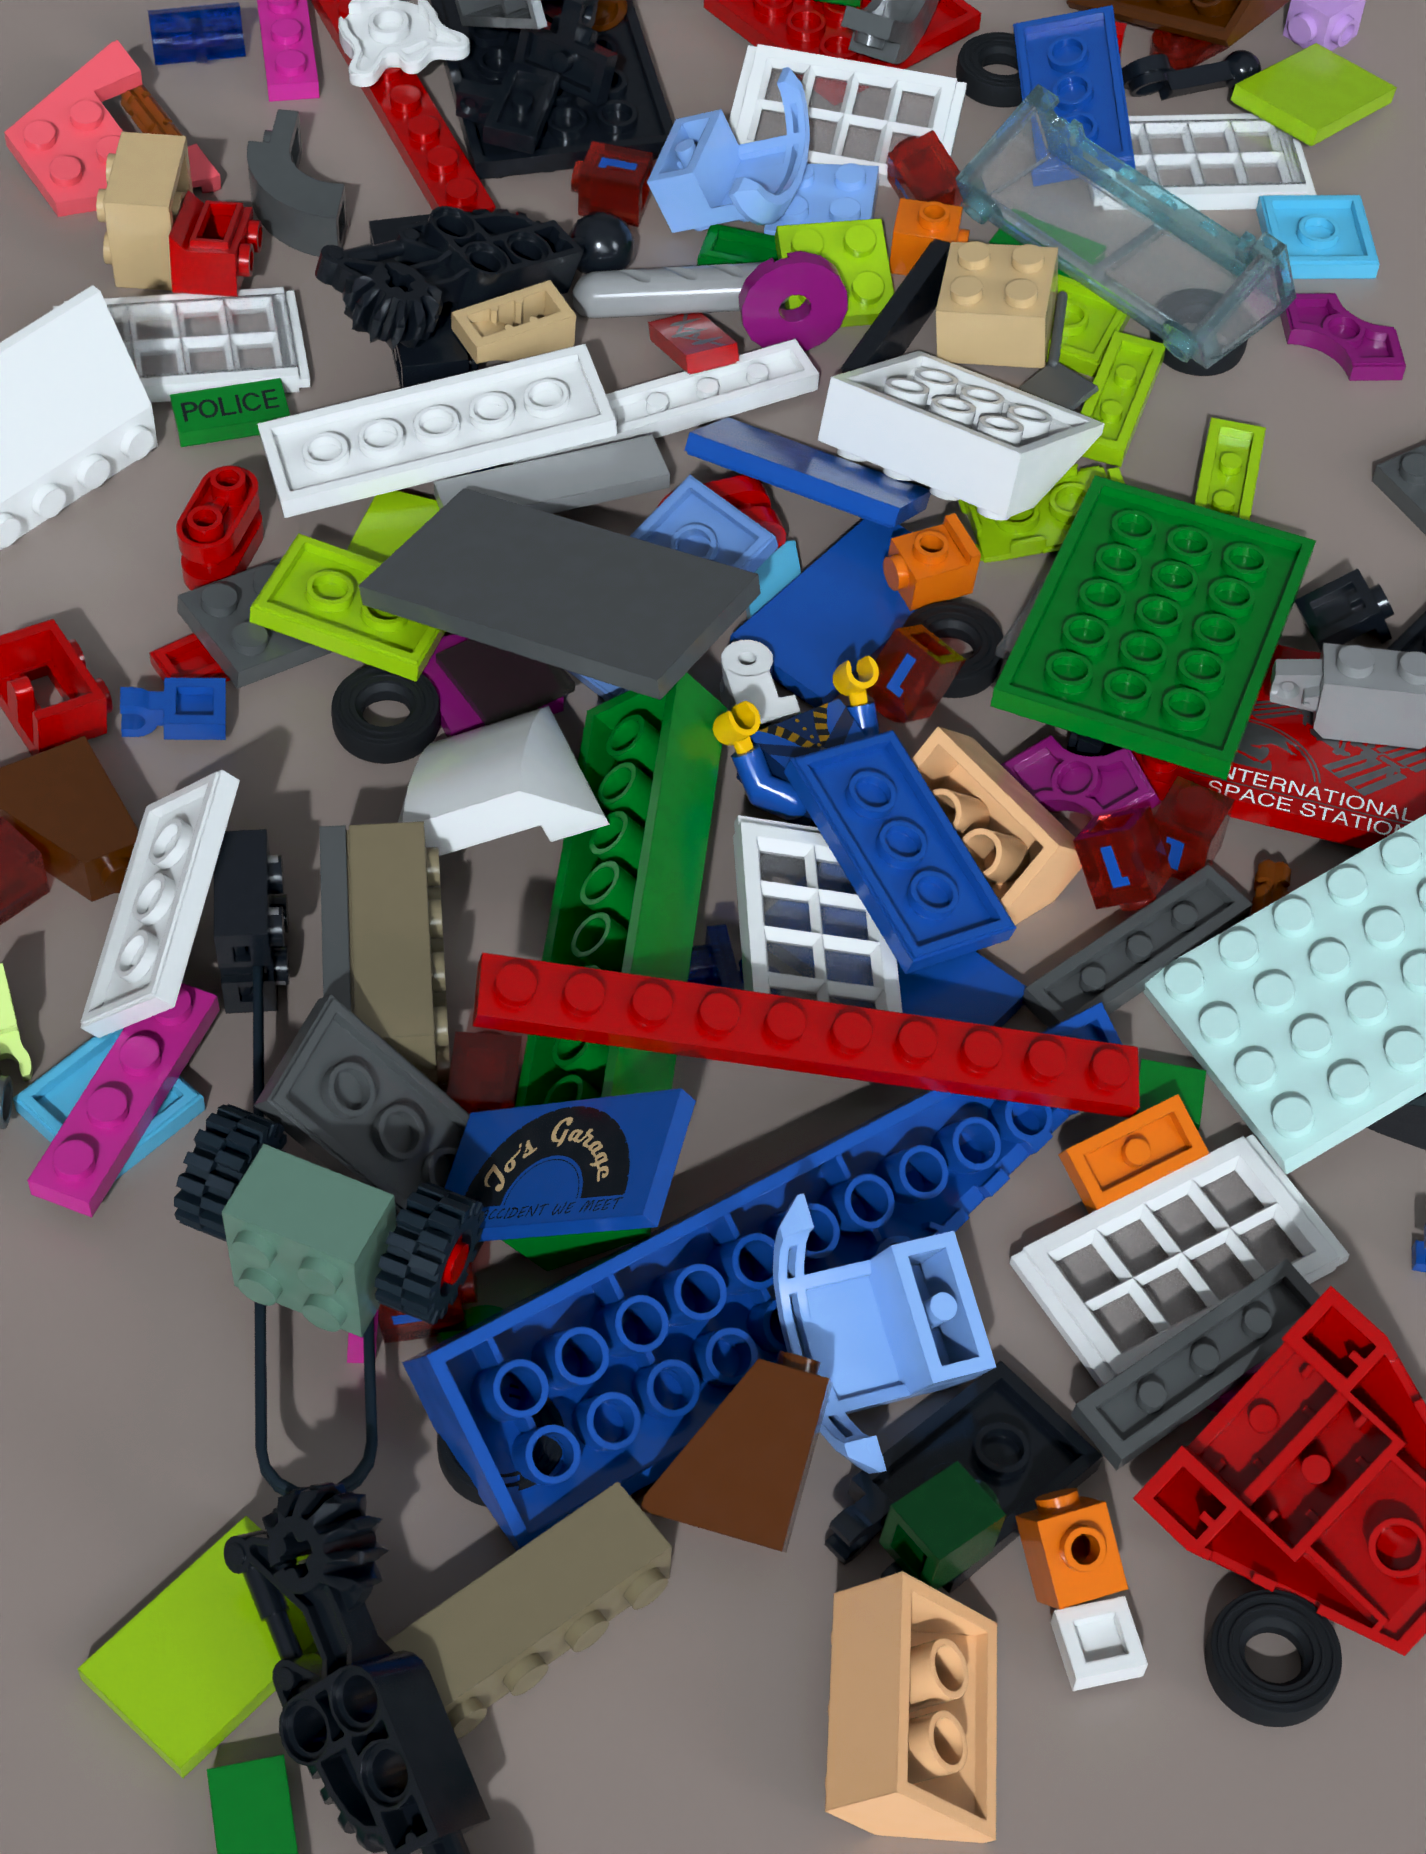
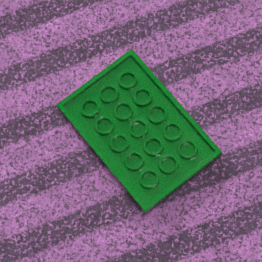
[990,475,1316,780]

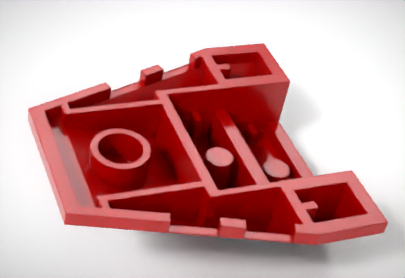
[1133,1285,1426,1656]

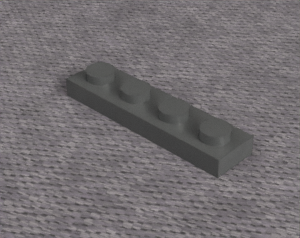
[1022,864,1252,1028]
[1071,1259,1320,1471]

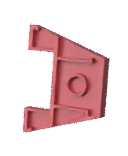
[4,40,221,217]

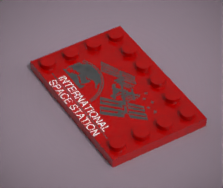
[1131,644,1426,849]

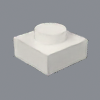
[1050,1596,1148,1691]

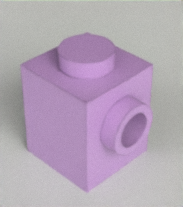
[1283,0,1366,51]

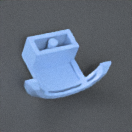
[647,67,810,233]
[773,1193,996,1474]

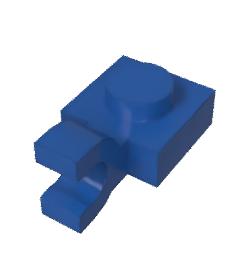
[120,678,226,740]

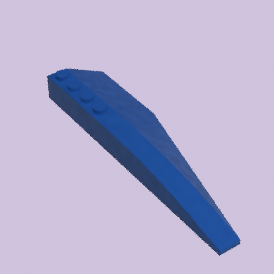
[402,1002,1123,1551]

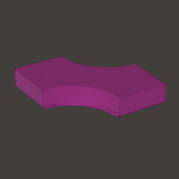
[1278,293,1406,381]
[1000,735,1161,835]

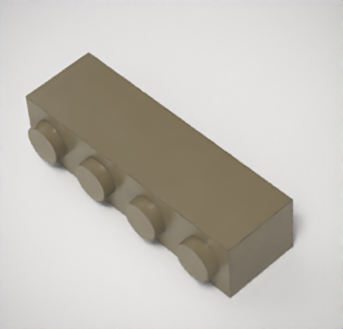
[385,1481,672,1739]

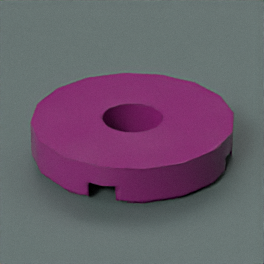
[738,251,848,351]

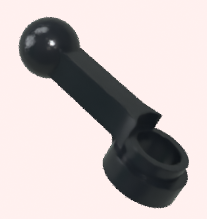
[1122,50,1261,101]

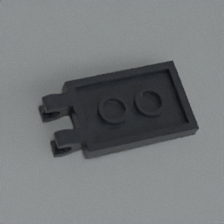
[824,1361,1103,1594]

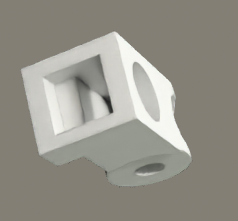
[720,640,801,731]

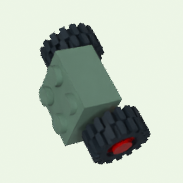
[174,1104,484,1338]

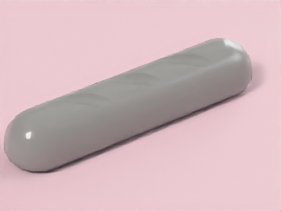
[572,262,789,319]

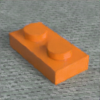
[1058,1094,1210,1214]

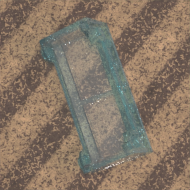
[955,84,1296,369]

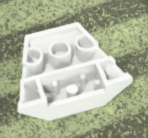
[397,706,610,856]

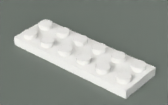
[257,344,617,518]

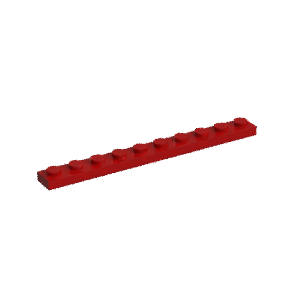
[472,952,1140,1118]

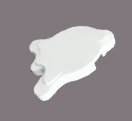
[338,0,470,87]

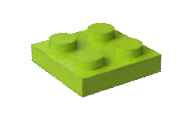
[775,219,894,327]

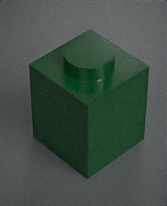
[879,1461,1006,1590]

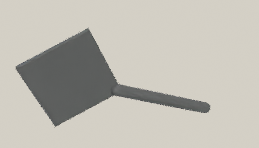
[1018,291,1099,411]

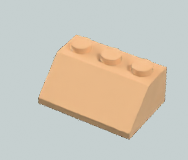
[912,726,1093,925]
[825,1571,997,1843]

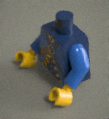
[712,656,880,827]

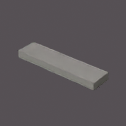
[434,434,670,514]

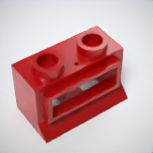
[169,190,263,297]
[0,619,113,756]

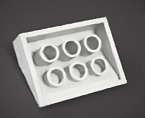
[0,285,158,550]
[818,350,1105,520]

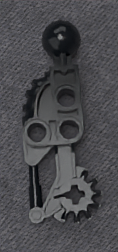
[315,206,634,350]
[224,1482,490,1854]

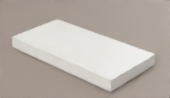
[80,770,240,1038]

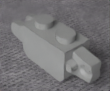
[1270,643,1426,749]

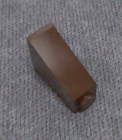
[0,736,139,902]
[641,1351,833,1553]

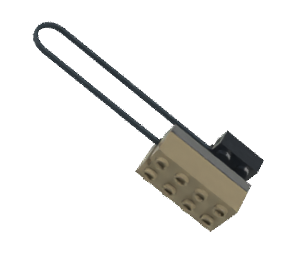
[214,821,451,1496]

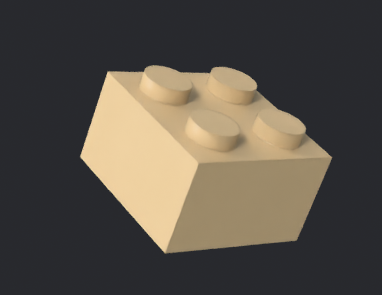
[96,132,193,291]
[936,241,1058,369]

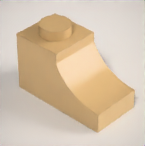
[451,280,576,364]

